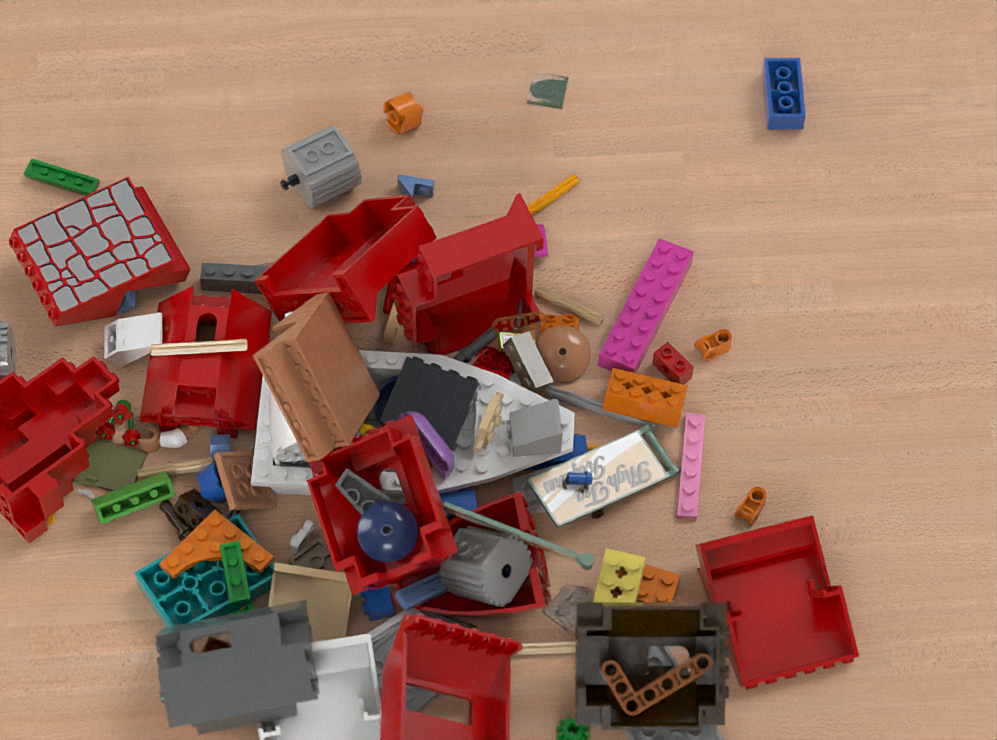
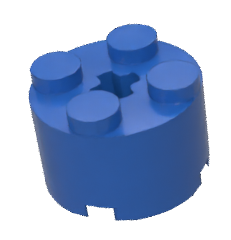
[197,461,227,504]

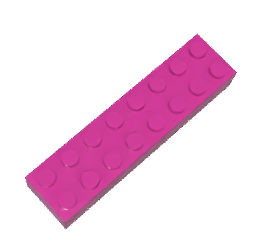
[598,238,694,373]

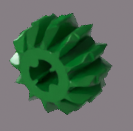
[556,715,590,740]

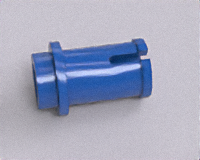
[566,471,592,487]

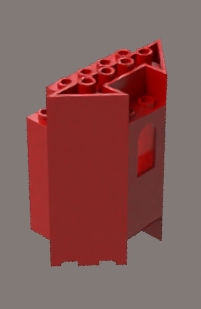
[139,285,272,439]
[306,414,458,595]

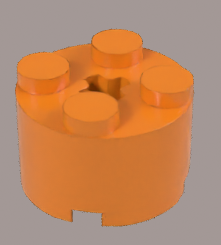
[383,91,424,134]

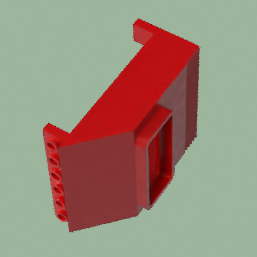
[380,614,522,740]

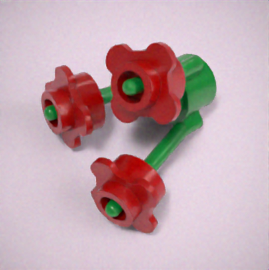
[95,400,141,446]

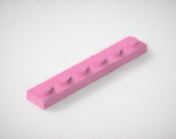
[677,412,705,520]

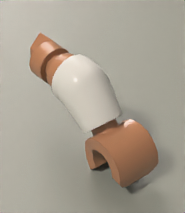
[138,425,204,453]

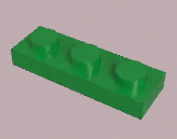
[220,541,251,604]

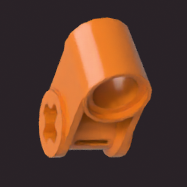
[694,329,732,361]
[734,486,767,526]

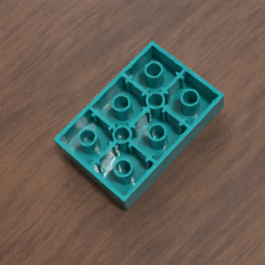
[134,514,274,627]

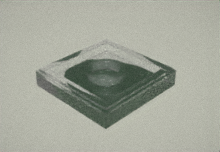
[527,71,569,109]

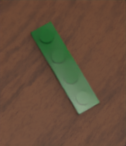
[24,158,100,196]

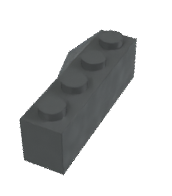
[200,262,274,294]

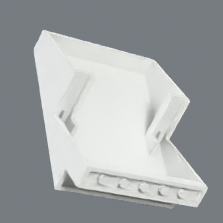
[258,633,381,740]

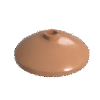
[535,325,591,383]

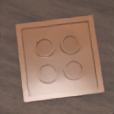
[214,452,277,510]

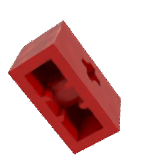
[652,342,694,385]

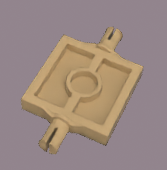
[473,392,504,452]

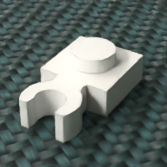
[290,519,315,555]

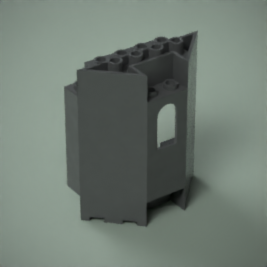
[155,600,320,735]

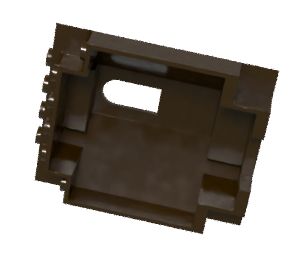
[574,602,730,730]

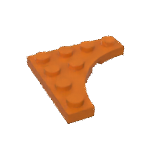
[159,510,274,579]

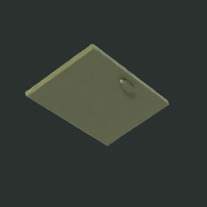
[73,439,148,491]

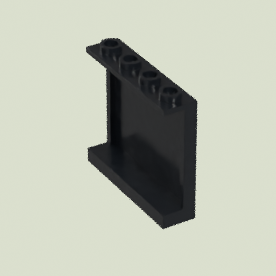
[380,356,481,452]

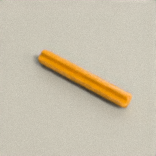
[527,174,579,216]

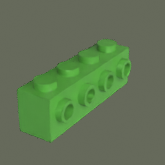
[91,472,176,524]

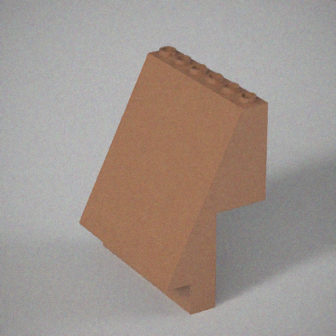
[253,292,380,462]

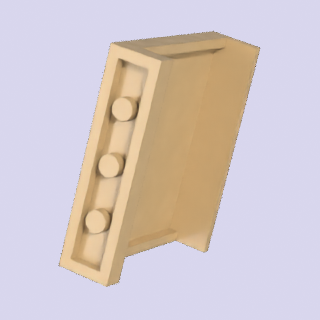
[268,563,352,642]

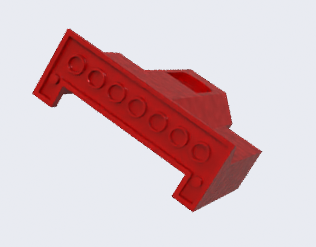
[389,193,544,356]
[254,195,437,324]

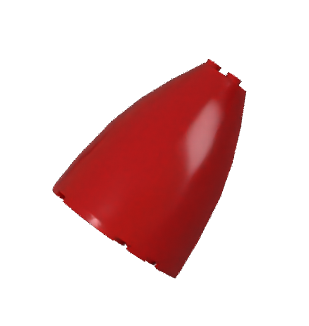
[391,492,551,617]

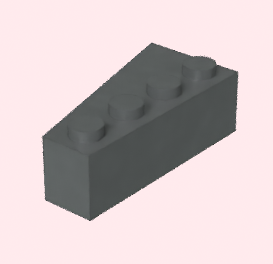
[336,469,414,534]

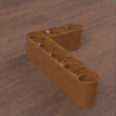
[600,653,712,715]

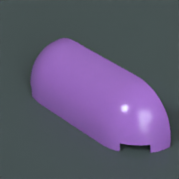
[397,411,455,478]

